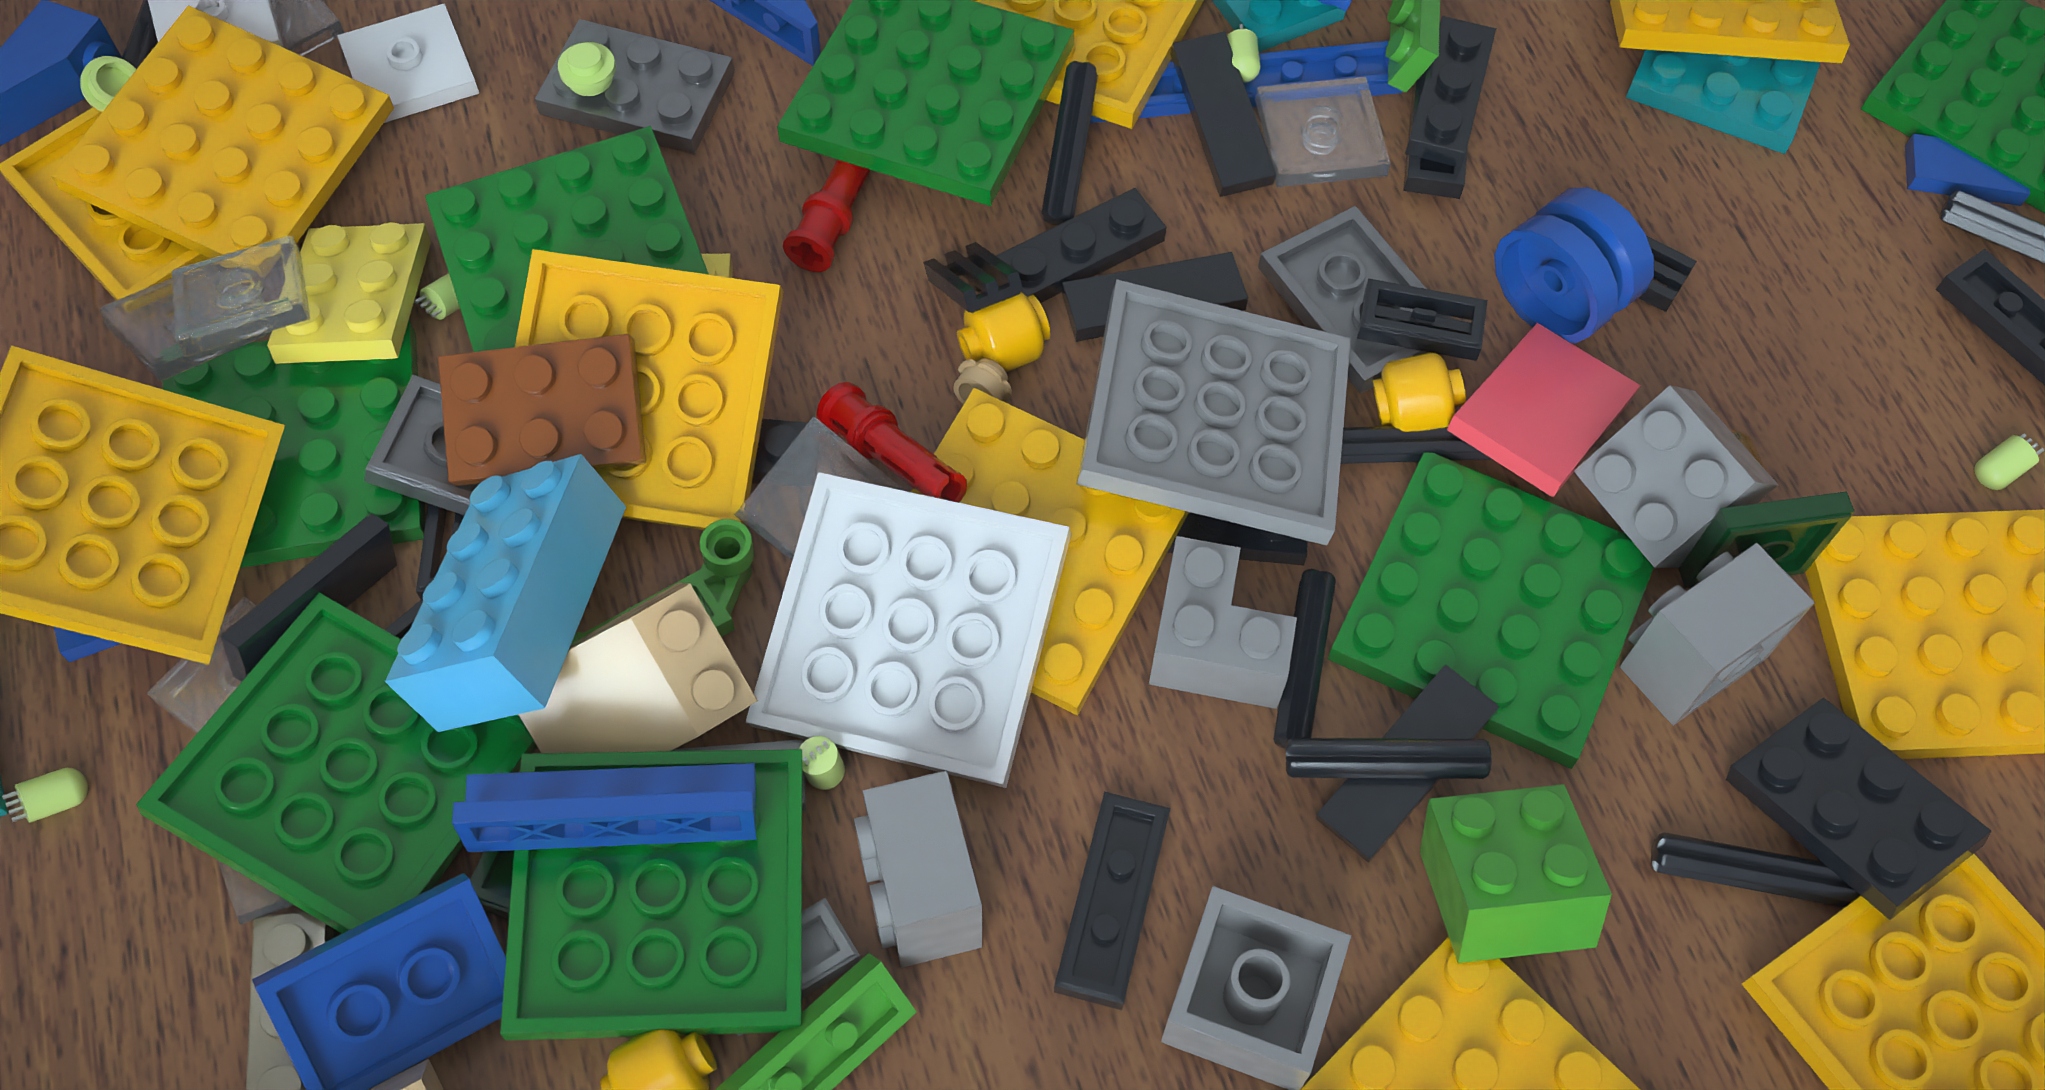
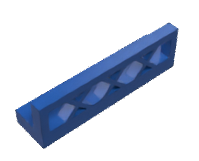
[452,763,757,852]

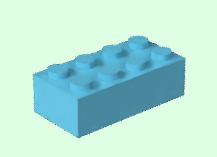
[385,454,626,732]

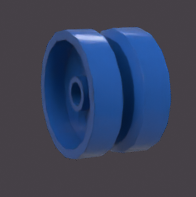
[1494,187,1654,343]

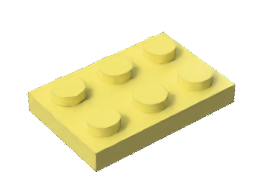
[267,222,431,364]

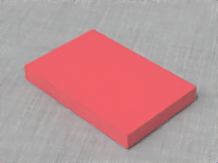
[1447,323,1641,497]

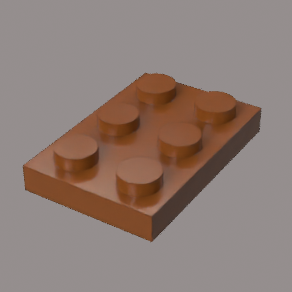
[438,334,646,486]

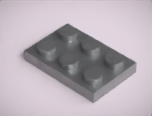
[535,19,735,154]
[1258,206,1452,394]

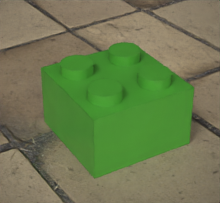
[1420,784,1612,963]

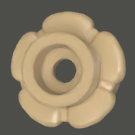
[953,358,1012,405]

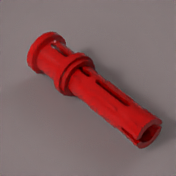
[783,160,870,272]
[816,382,967,503]

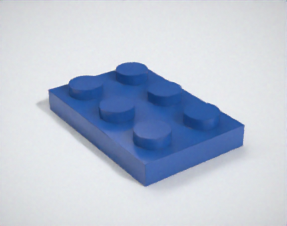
[252,873,506,1090]

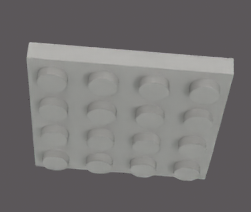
[1077,279,1351,545]

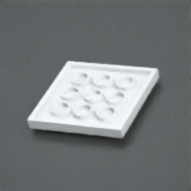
[746,472,1071,788]

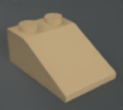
[518,583,758,753]

